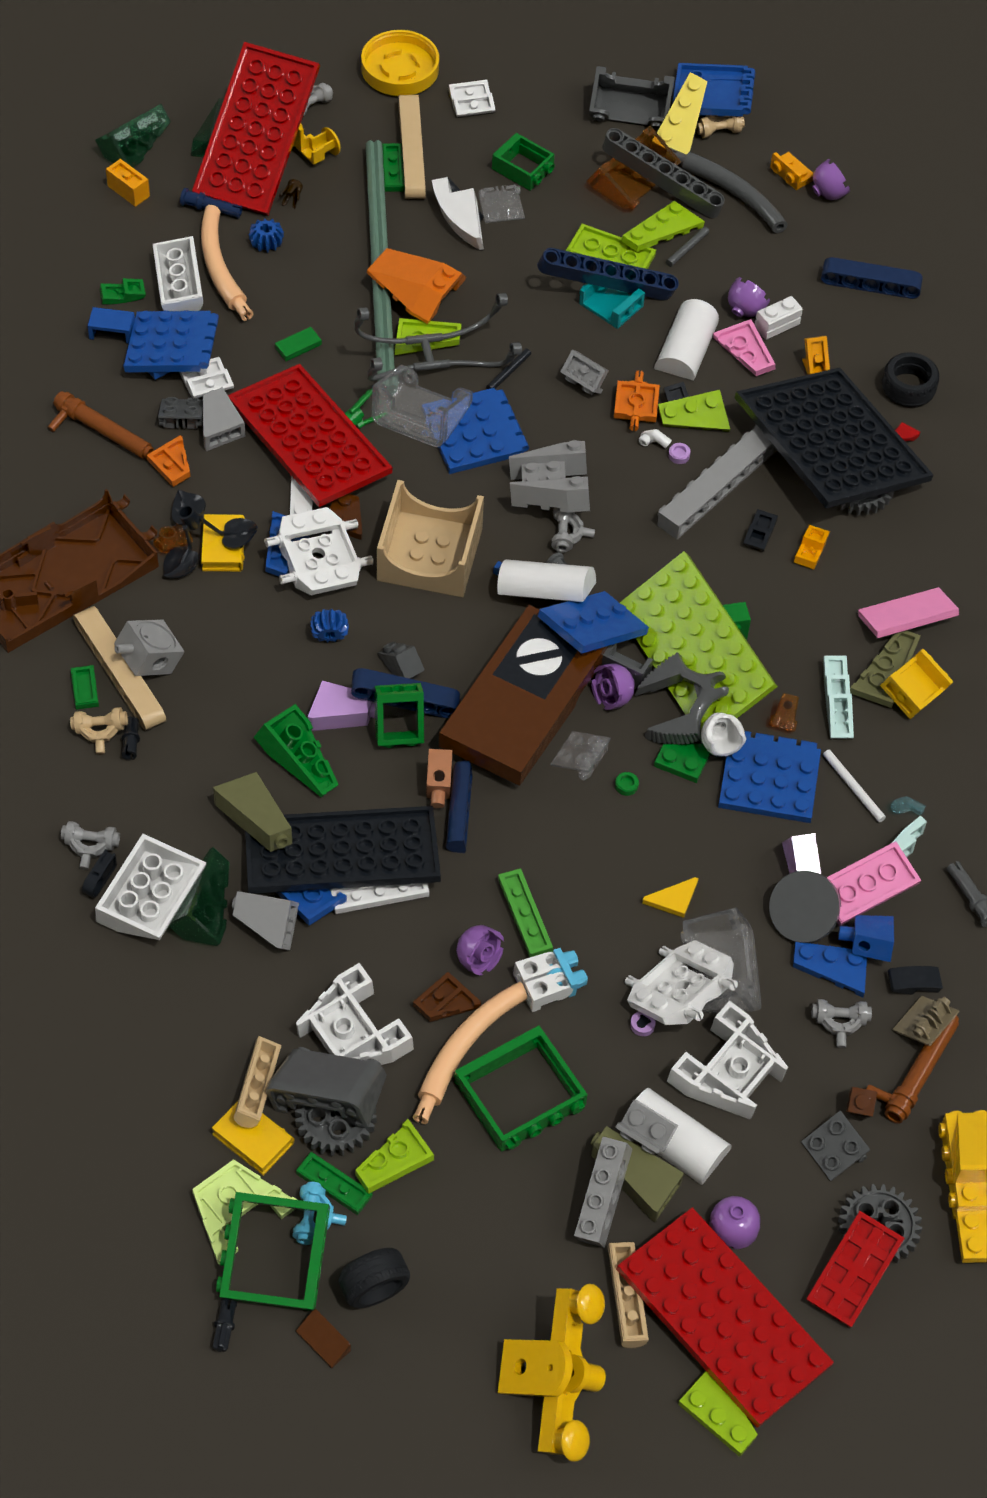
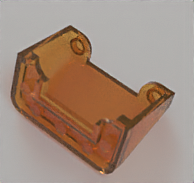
[586,126,681,210]

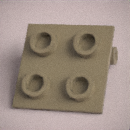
[892,996,959,1046]

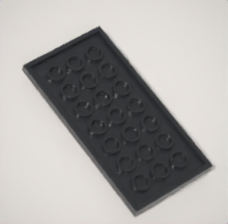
[245,806,441,894]

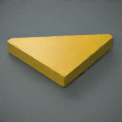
[642,877,699,918]

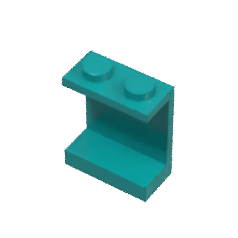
[579,274,645,329]

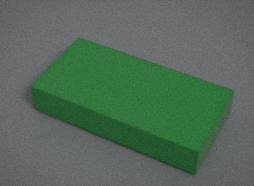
[275,327,322,361]
[71,665,99,710]

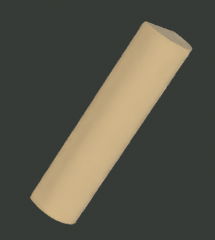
[234,1036,281,1128]
[608,1242,649,1348]

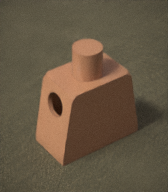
[427,749,452,808]

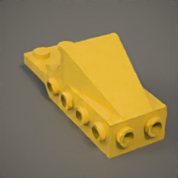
[938,1110,987,1263]

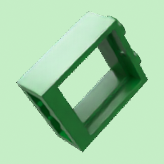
[492,133,555,191]
[375,683,424,748]

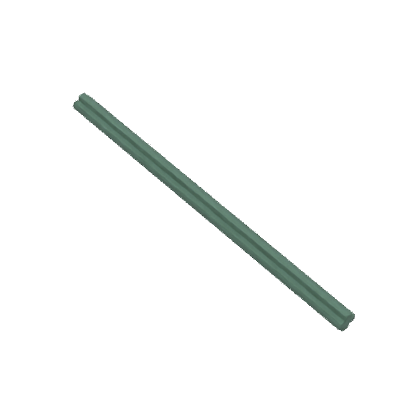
[366,140,396,395]

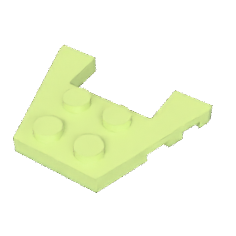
[192,1159,297,1265]

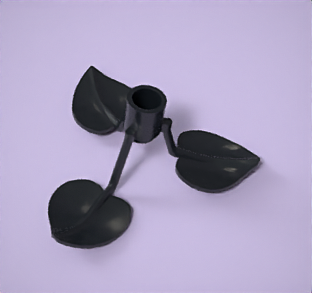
[163,489,258,578]

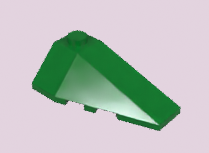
[254,704,339,797]

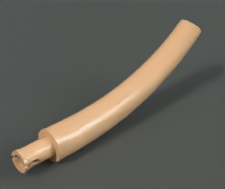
[201,205,253,321]
[413,982,527,1124]

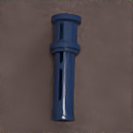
[180,188,243,219]

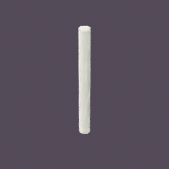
[823,750,886,822]

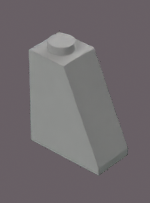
[203,387,245,451]
[232,891,299,950]

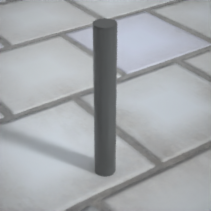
[666,227,709,267]

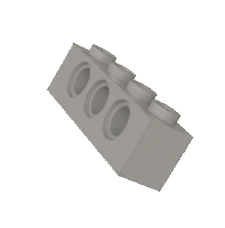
[574,1137,633,1248]

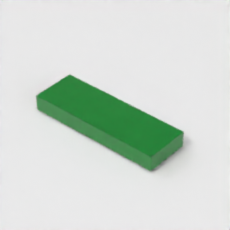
[382,143,404,192]
[296,1152,373,1215]

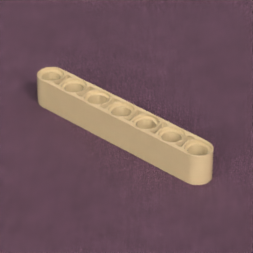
[399,95,425,199]
[73,606,166,731]

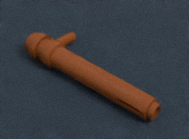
[48,391,154,459]
[866,1015,959,1124]

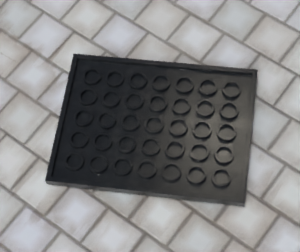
[734,367,933,508]

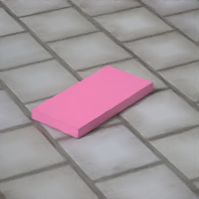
[858,587,959,638]
[827,841,921,926]

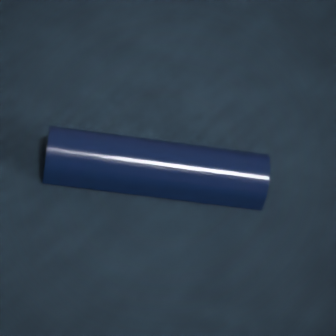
[446,761,473,853]

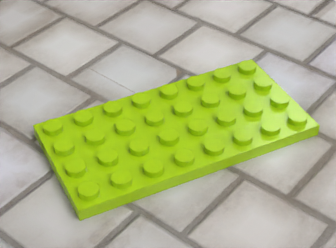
[620,551,778,729]

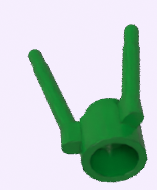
[345,389,390,429]

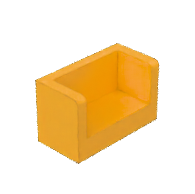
[106,159,150,207]

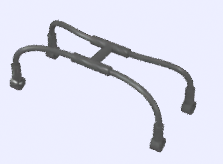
[354,293,522,381]

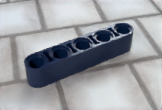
[821,257,923,299]
[351,668,460,718]

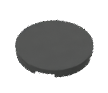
[769,870,841,943]

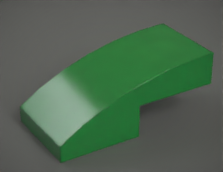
[100,278,146,304]

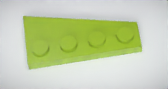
[622,201,705,252]

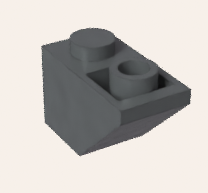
[377,642,425,679]

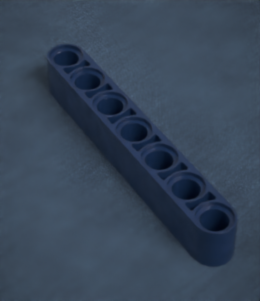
[537,248,679,300]

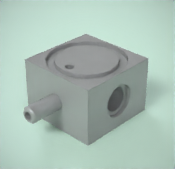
[114,620,185,676]

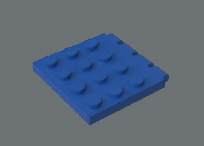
[672,63,755,117]
[124,310,219,372]
[422,388,529,474]
[718,731,821,823]

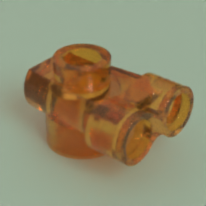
[153,524,193,553]
[768,693,799,732]

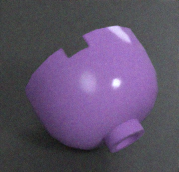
[812,159,850,200]
[728,277,770,317]
[591,664,635,710]
[457,925,504,976]
[709,1196,760,1249]

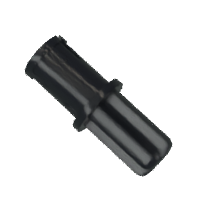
[121,716,140,760]
[212,1299,237,1352]

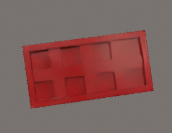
[806,1211,905,1328]

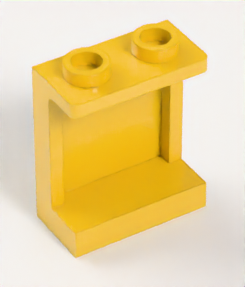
[880,649,953,719]

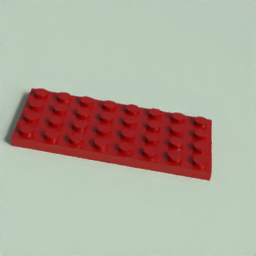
[192,42,320,216]
[228,364,392,507]
[616,1207,834,1428]

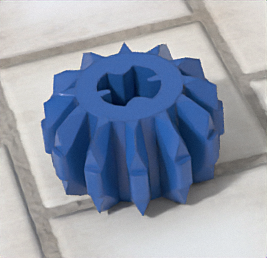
[249,218,284,253]
[310,608,349,643]

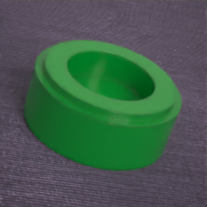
[615,772,639,796]

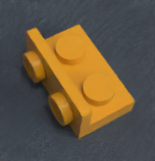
[770,152,813,190]

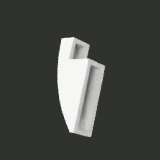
[432,177,484,250]

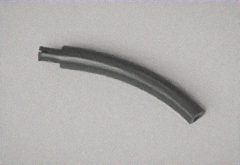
[666,148,788,233]

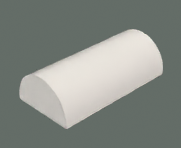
[153,236,203,311]
[654,299,719,381]
[497,559,596,602]
[635,1088,731,1185]

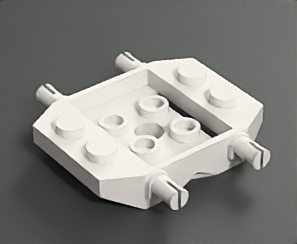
[264,507,374,595]
[625,940,738,1025]

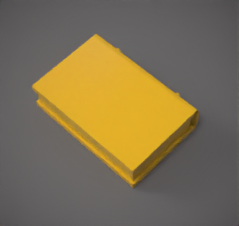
[201,514,245,572]
[212,1101,294,1176]

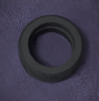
[882,352,940,407]
[338,1248,410,1308]

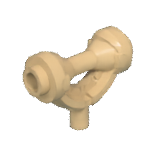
[696,115,745,138]
[70,707,128,755]

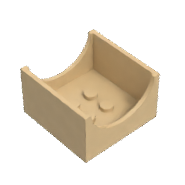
[377,480,484,597]

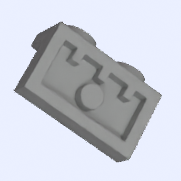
[560,350,609,395]
[615,1100,678,1155]

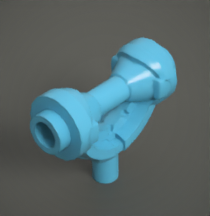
[293,1182,347,1245]

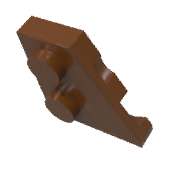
[329,494,362,540]
[413,972,481,1022]

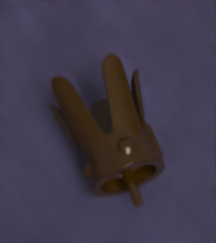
[279,179,303,209]

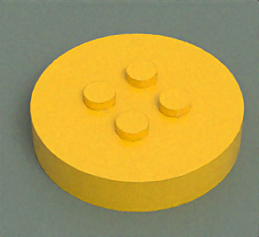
[361,30,439,96]

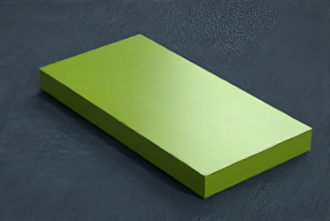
[566,224,656,269]

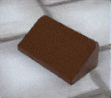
[296,1309,351,1368]

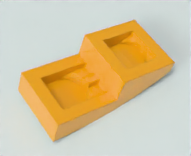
[794,525,830,569]

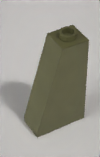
[213,772,292,852]
[591,1126,684,1222]

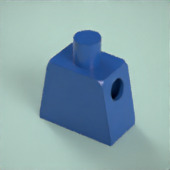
[838,915,894,962]

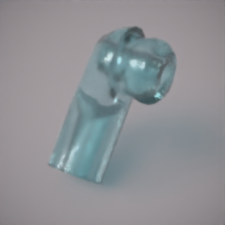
[891,796,926,816]

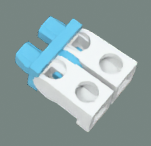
[513,948,588,1012]

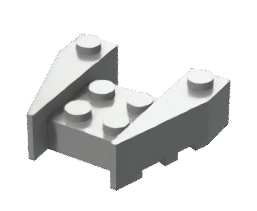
[509,440,590,512]

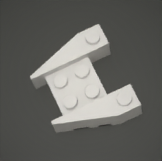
[296,963,414,1065]
[667,1001,788,1119]

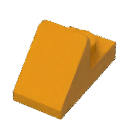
[802,336,830,375]

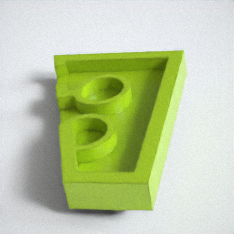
[395,318,461,355]
[658,390,730,432]
[355,1119,434,1194]
[678,1371,758,1457]

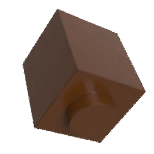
[846,1087,877,1117]

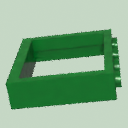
[454,1025,588,1152]
[216,1192,330,1311]

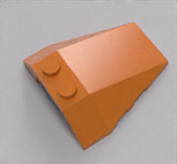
[366,248,466,324]

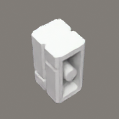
[755,296,803,340]

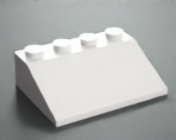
[95,834,206,940]

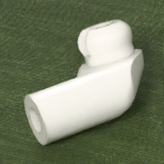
[639,429,672,449]

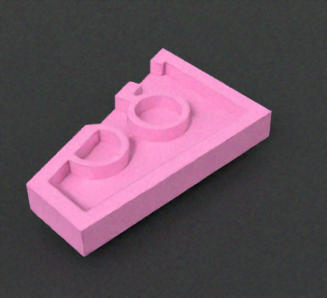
[713,319,775,376]

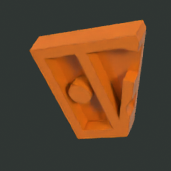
[147,435,191,487]

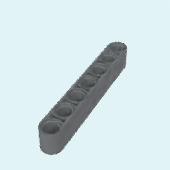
[602,128,725,218]

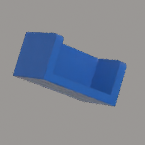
[88,307,135,344]

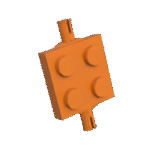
[614,371,660,431]

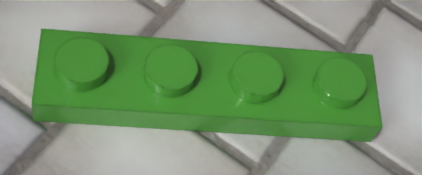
[498,868,553,958]

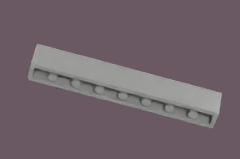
[657,425,777,540]

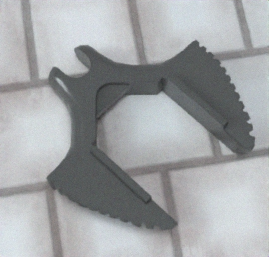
[635,652,729,745]

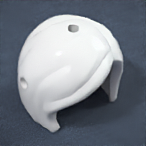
[701,713,746,756]

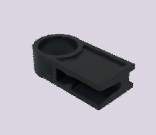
[82,849,117,898]

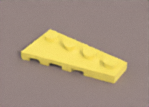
[653,72,708,154]

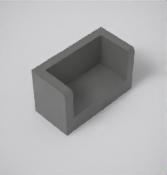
[602,643,653,688]

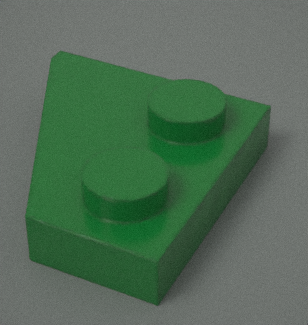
[654,744,711,783]

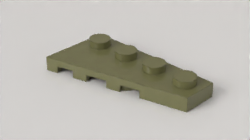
[850,630,921,708]

